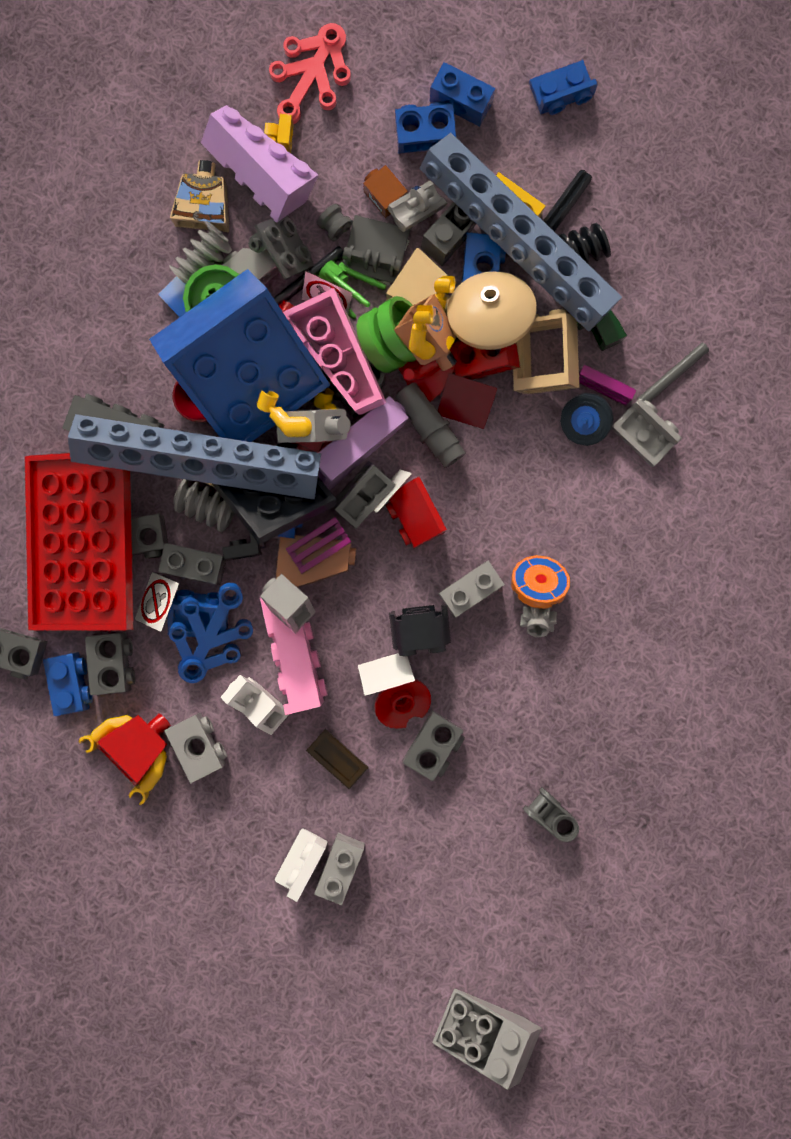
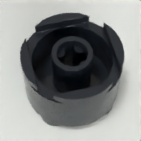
[389,605,451,656]

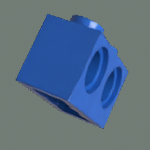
[395,102,456,154]

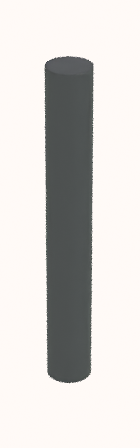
[637,342,709,402]

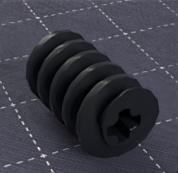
[558,223,611,264]

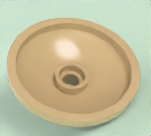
[447,271,537,350]

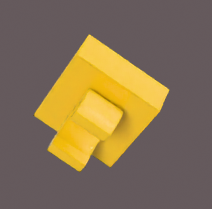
[264,114,294,153]

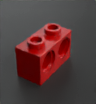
[452,341,521,380]

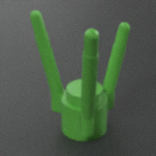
[318,260,386,319]

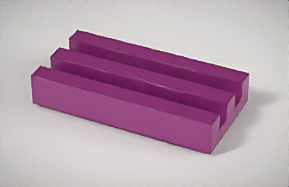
[579,365,636,406]
[286,517,352,574]

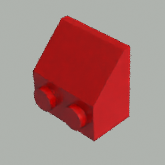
[385,476,447,549]

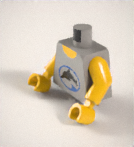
[257,388,351,443]

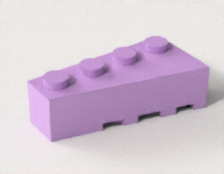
[201,105,318,223]

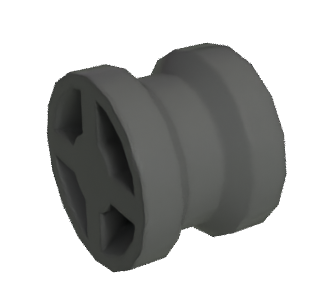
[316,204,353,241]

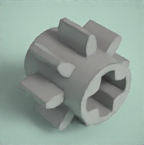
[520,606,557,637]

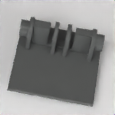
[248,215,314,280]
[343,215,410,283]

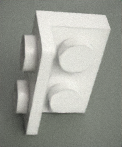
[275,829,328,902]

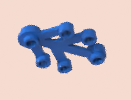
[169,583,253,683]

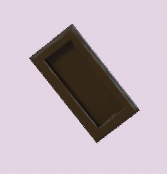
[306,728,369,789]

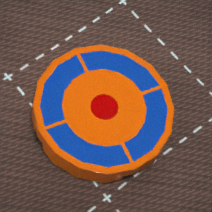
[511,555,570,609]

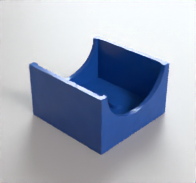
[149,269,330,442]

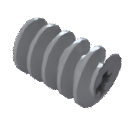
[169,221,232,283]
[173,479,235,532]

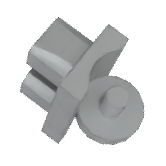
[388,181,447,232]

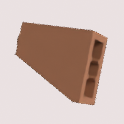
[276,535,356,588]

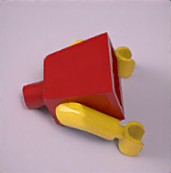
[79,713,171,805]

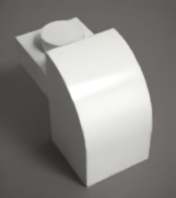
[221,675,288,735]

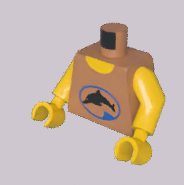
[394,275,457,371]

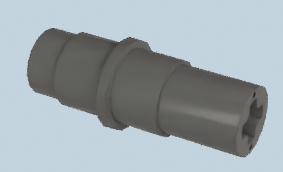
[395,382,466,468]

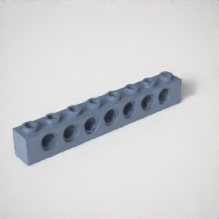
[419,132,622,331]
[68,414,321,499]

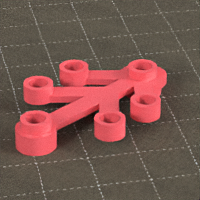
[269,23,351,124]

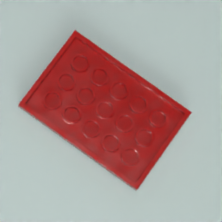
[25,453,133,630]

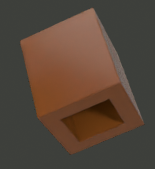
[363,165,408,218]

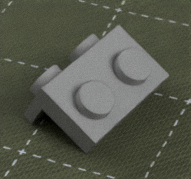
[611,399,682,467]

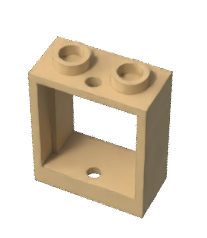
[513,309,579,394]

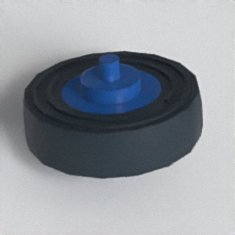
[560,393,613,446]

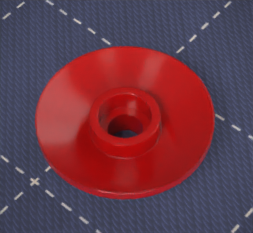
[374,679,431,729]

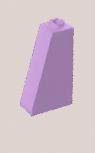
[318,396,409,490]

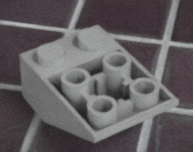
[432,988,542,1090]

